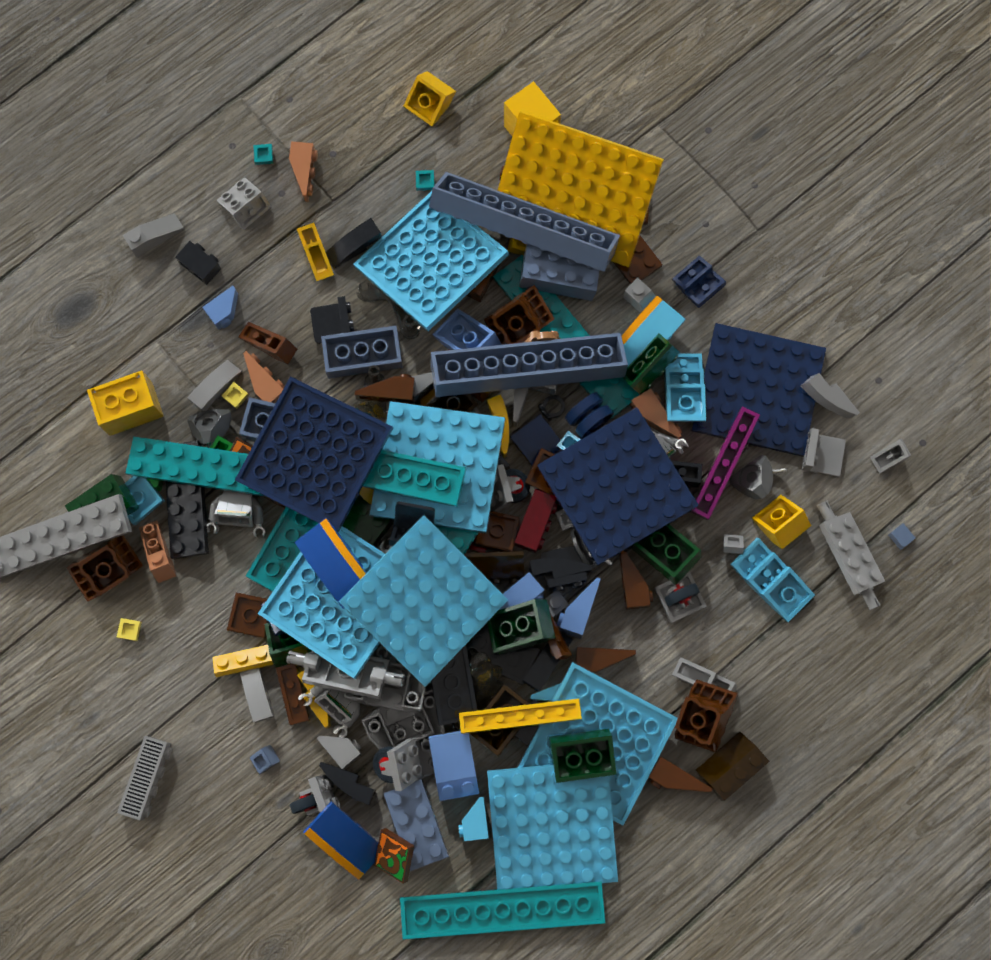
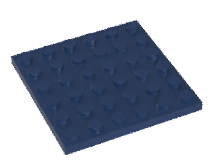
[691,323,826,457]
[235,376,393,533]
[537,407,699,566]

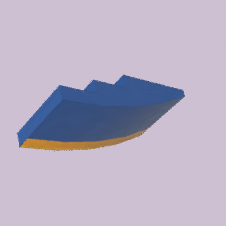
[295,518,367,609]
[303,801,378,880]

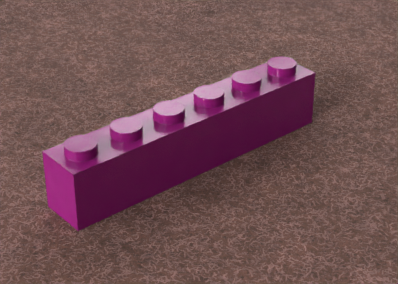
[690,406,760,520]

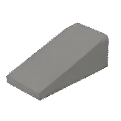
[513,387,528,426]

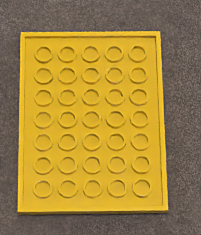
[497,111,664,267]

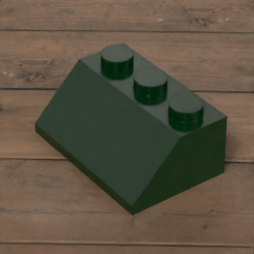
[622,333,680,394]
[264,623,312,668]
[549,729,617,783]

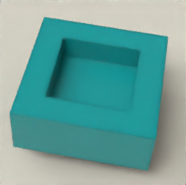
[253,144,274,165]
[416,170,435,191]

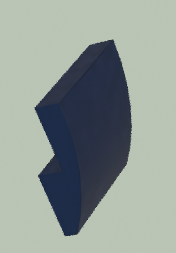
[672,255,726,308]
[510,414,561,466]

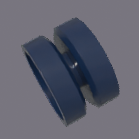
[565,392,614,439]

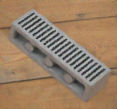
[117,736,172,820]

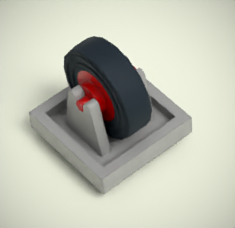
[491,464,530,512]
[654,572,707,623]
[373,738,423,791]
[290,775,340,816]

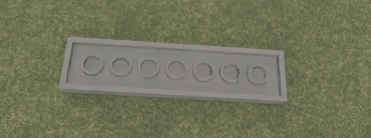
[0,494,132,578]

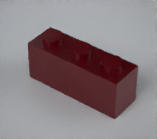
[514,489,559,553]

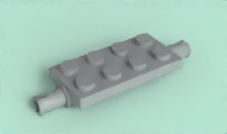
[817,500,885,610]
[287,651,405,699]

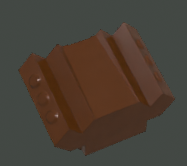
[484,285,554,345]
[66,535,143,602]
[674,679,738,752]

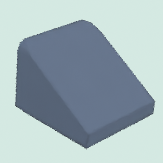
[888,523,915,550]
[250,745,280,775]

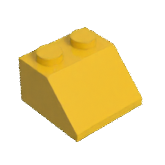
[403,71,456,126]
[752,495,811,549]

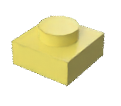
[222,382,249,409]
[117,618,142,641]

